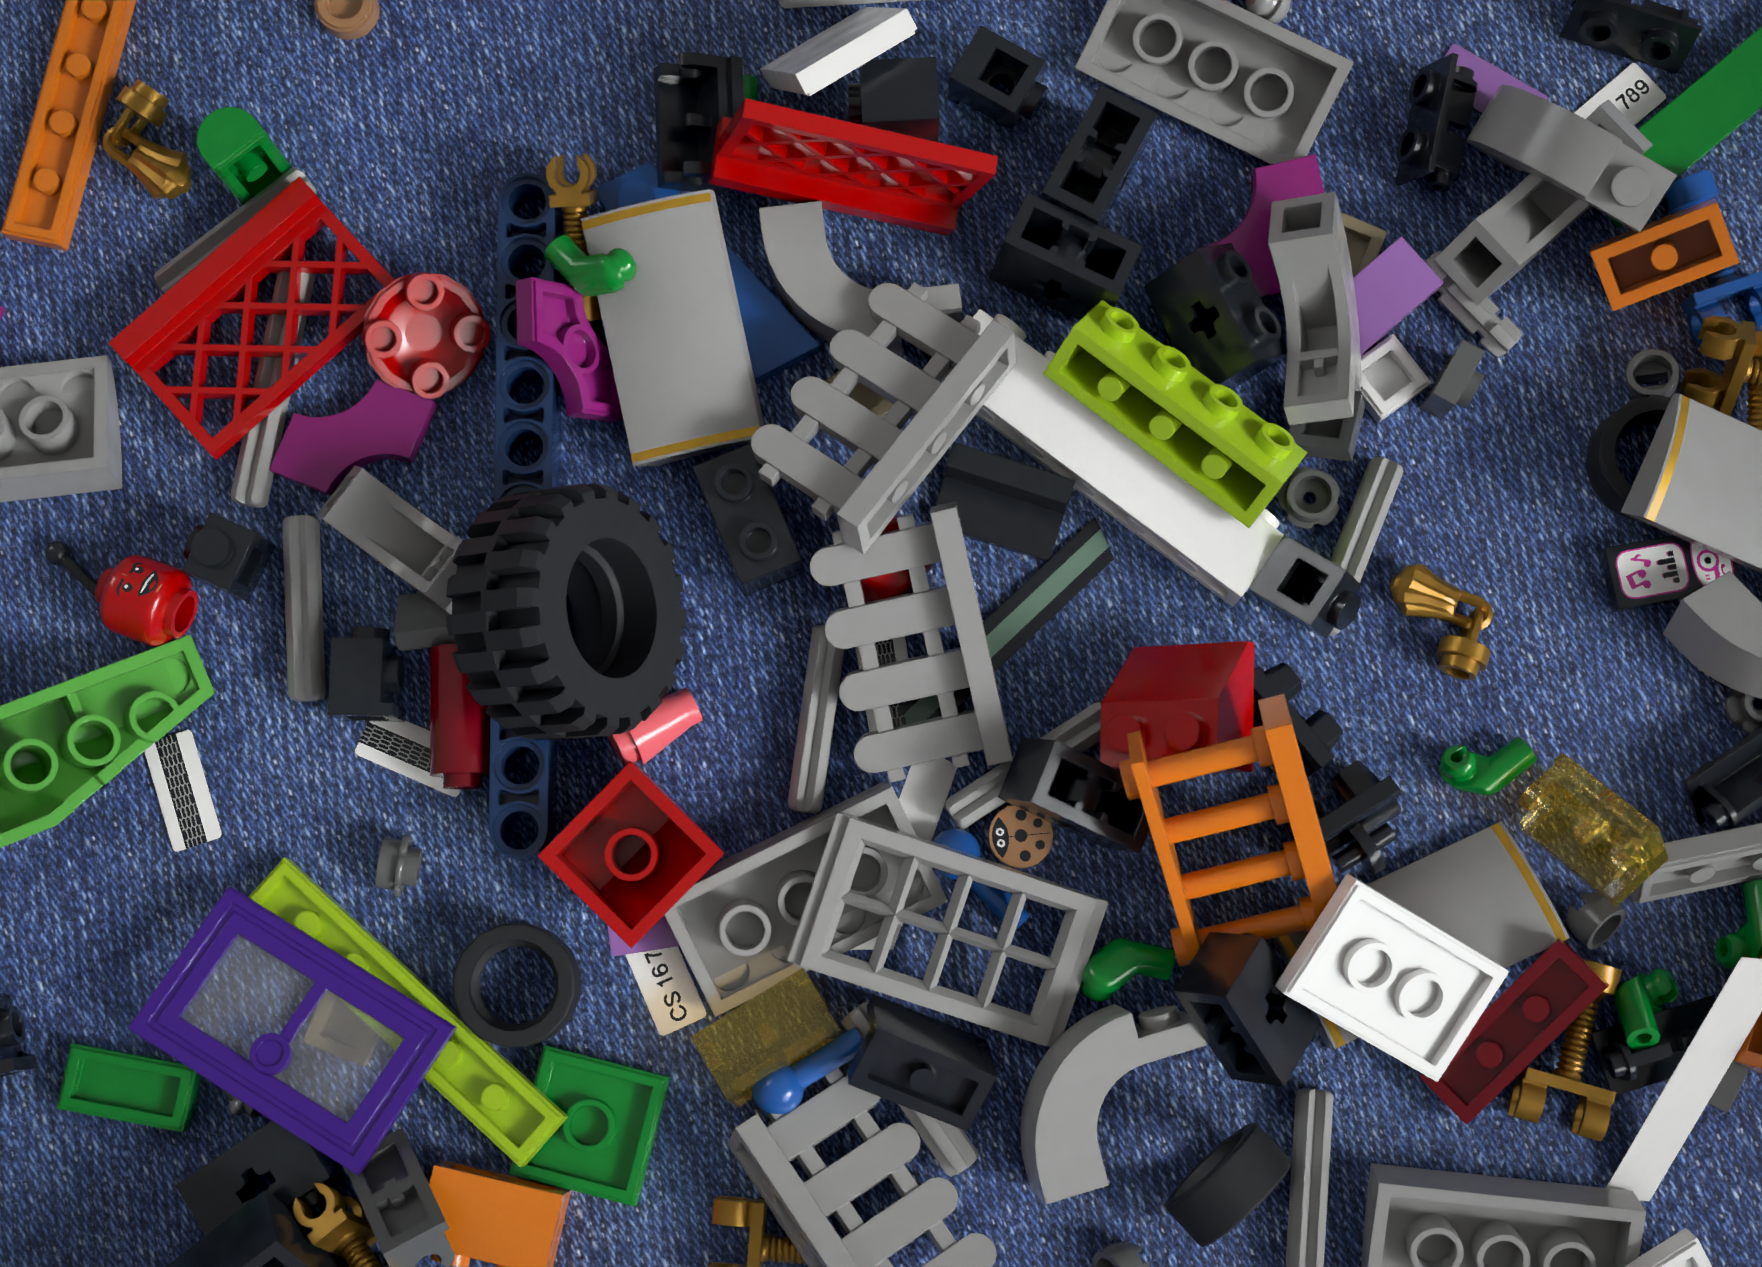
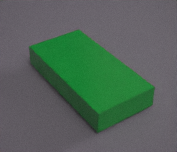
[56,1043,201,1132]

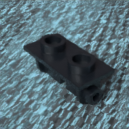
[1559,0,1702,74]
[1395,53,1478,192]
[1683,726,1762,830]
[1590,995,1716,1096]

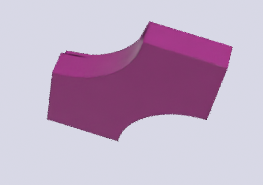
[1205,154,1324,297]
[516,277,624,423]
[269,379,438,496]

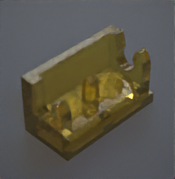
[1518,752,1669,907]
[691,968,844,1107]

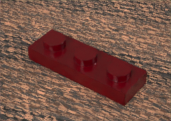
[1419,937,1609,1125]

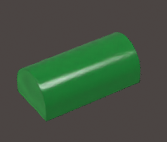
[197,107,292,205]

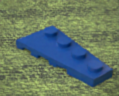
[595,161,821,385]

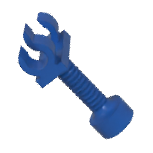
[1664,170,1762,346]

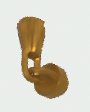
[103,79,192,199]
[1390,564,1493,680]

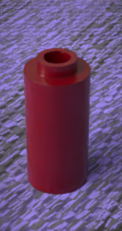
[430,644,491,790]

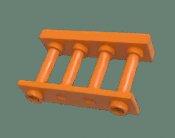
[1119,694,1337,967]

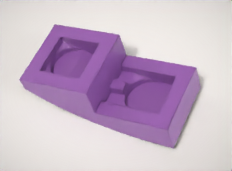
[1353,236,1444,356]

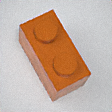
[1590,197,1740,311]
[429,1160,572,1267]

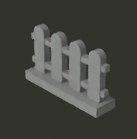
[751,282,1017,555]
[810,501,1013,782]
[728,1068,997,1267]

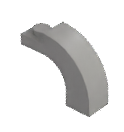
[1466,84,1677,233]
[1434,99,1653,306]
[1268,192,1361,425]
[759,201,962,356]
[316,465,463,615]
[1663,571,1762,699]
[1020,1004,1207,1205]

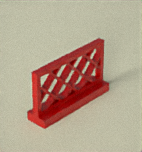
[709,98,998,236]
[108,176,394,460]

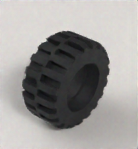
[446,483,686,740]

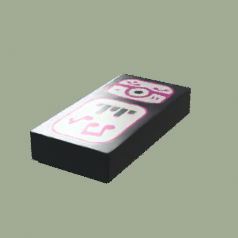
[1599,535,1743,612]

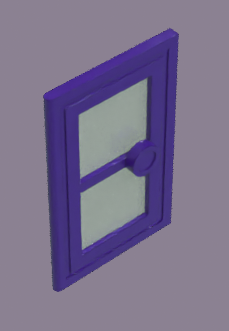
[128,886,457,1176]

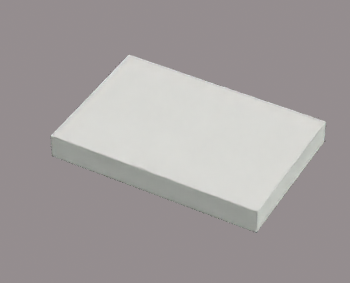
[760,7,918,96]
[1275,873,1509,1082]

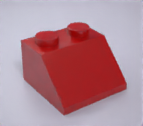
[1100,641,1255,773]
[537,761,725,949]

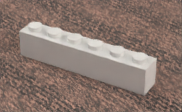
[940,309,1284,607]

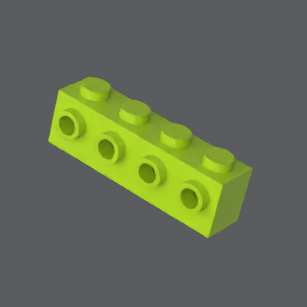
[1043,300,1308,528]

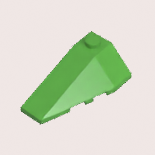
[0,635,215,848]

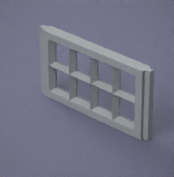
[787,811,1109,1047]

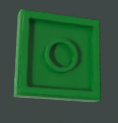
[509,1045,671,1207]

